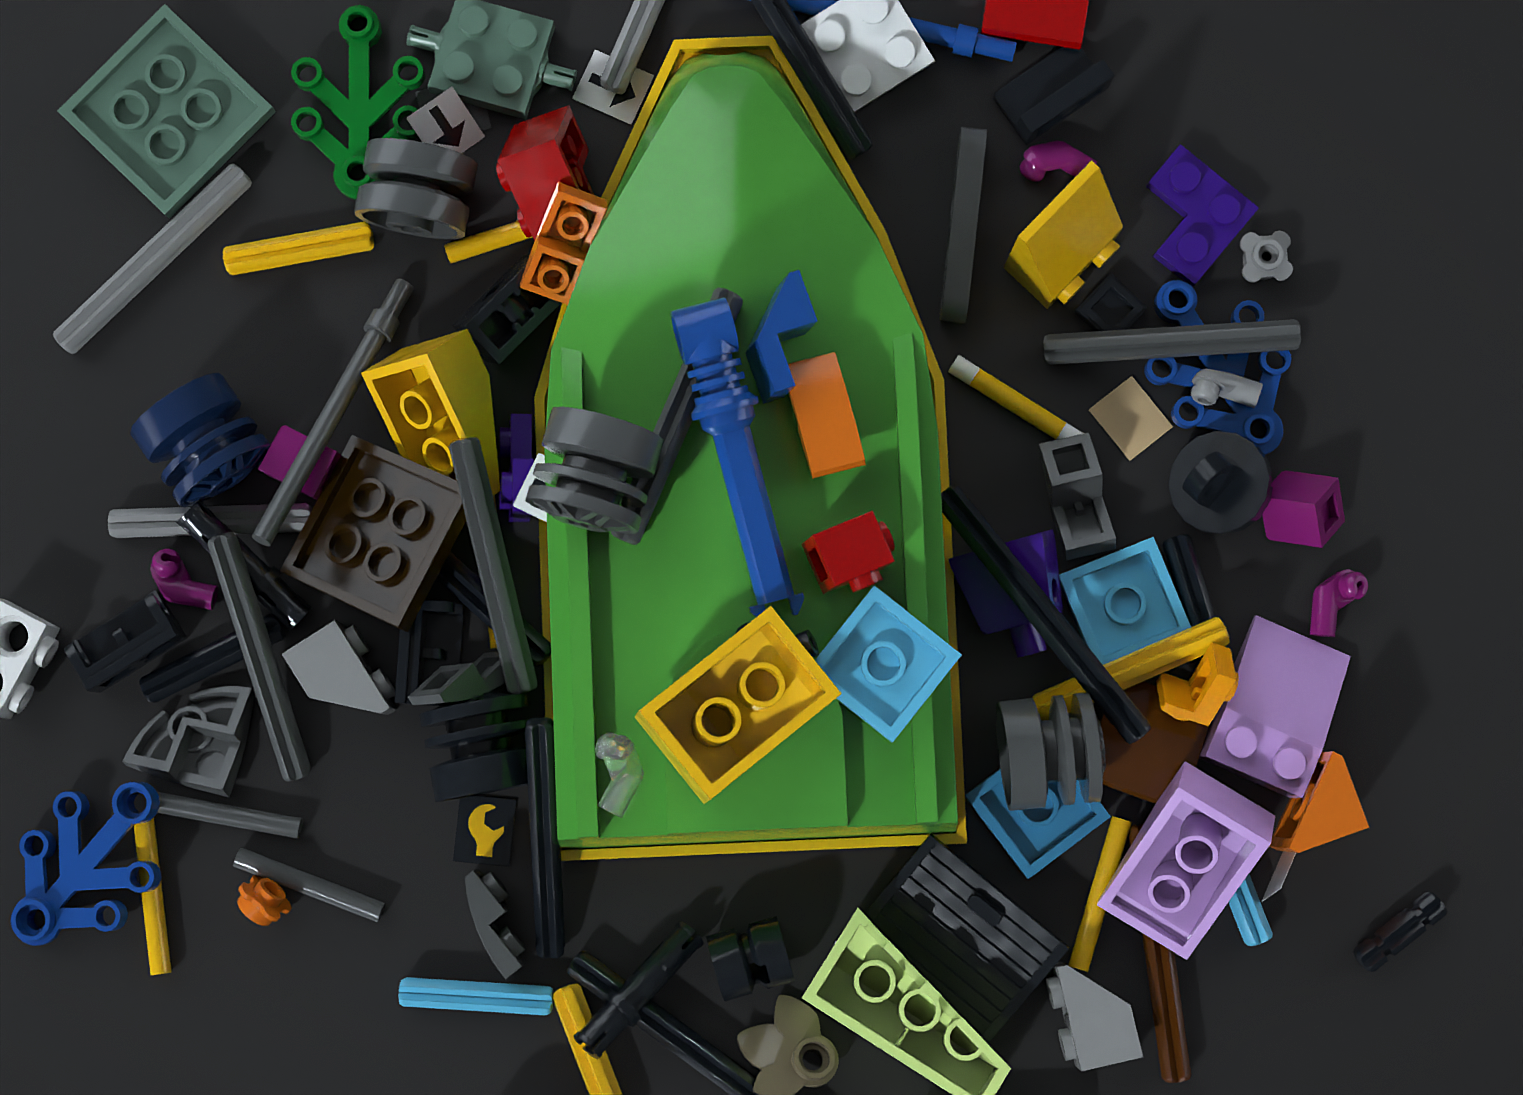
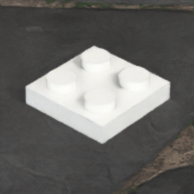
[801,0,935,112]

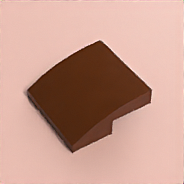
[1100,681,1209,804]

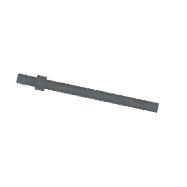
[252,279,414,546]

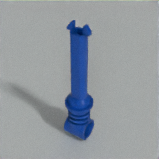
[670,297,804,617]

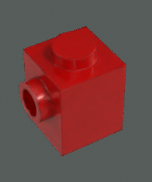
[801,510,895,594]

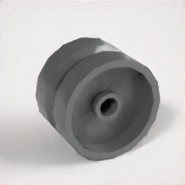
[354,138,478,239]

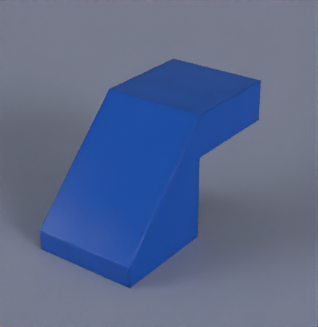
[745,270,818,404]

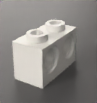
[0,598,60,719]

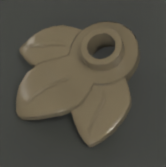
[737,995,839,1095]

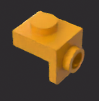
[1156,642,1239,726]

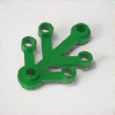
[291,5,425,200]

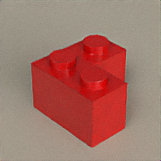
[496,105,594,241]

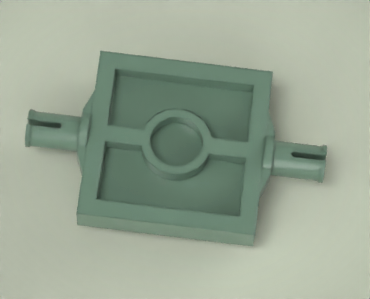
[406,0,577,120]

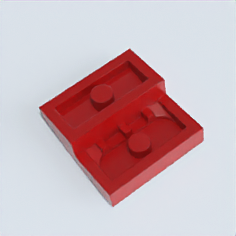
[981,0,1089,50]

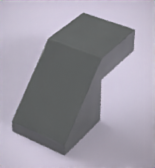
[1039,432,1116,561]

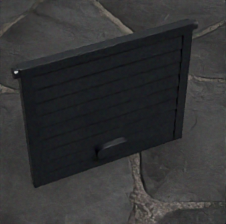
[833,833,1069,1044]

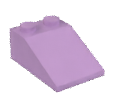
[1199,615,1351,798]
[1097,761,1275,960]

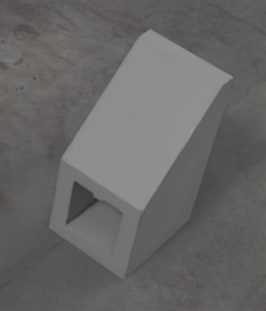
[282,620,397,715]
[1046,962,1143,1072]

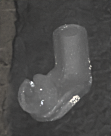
[595,732,644,818]

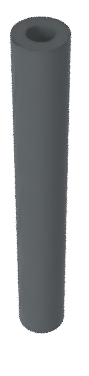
[145,792,303,839]
[233,847,386,922]

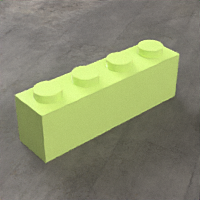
[802,908,1011,1095]

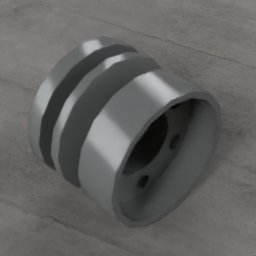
[525,407,664,534]
[996,692,1106,811]

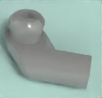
[1191,369,1263,408]

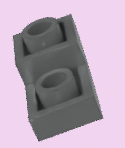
[465,869,526,980]

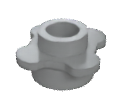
[1240,231,1293,283]

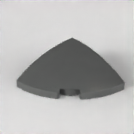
[122,686,255,797]

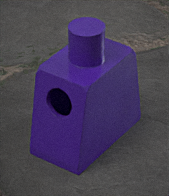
[948,529,1063,658]

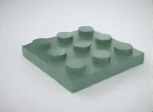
[57,4,276,219]

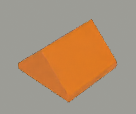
[1269,751,1369,853]

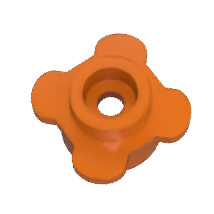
[237,875,292,926]

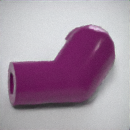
[1020,140,1098,182]
[150,548,218,610]
[1309,569,1368,637]

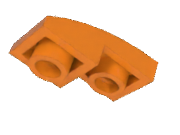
[520,182,607,305]
[788,352,866,479]

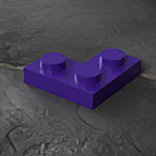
[1146,144,1259,287]
[499,414,534,522]

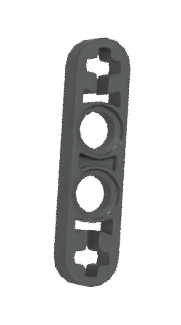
[939,126,987,324]

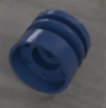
[130,373,271,508]

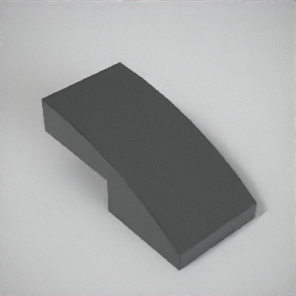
[408,651,505,705]

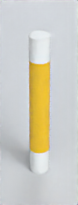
[948,355,1084,440]

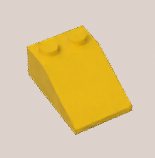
[1003,160,1123,309]
[361,329,501,495]
[635,606,842,804]

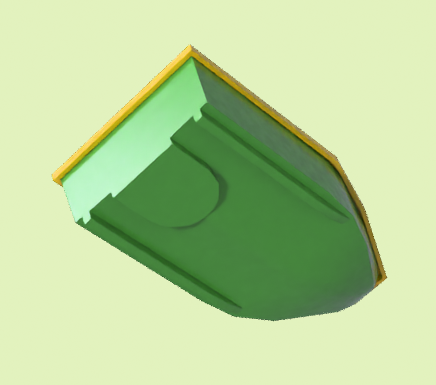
[534,35,967,861]

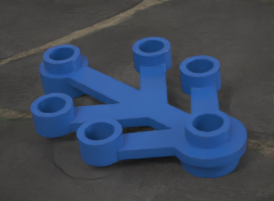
[1144,280,1292,455]
[11,782,161,946]

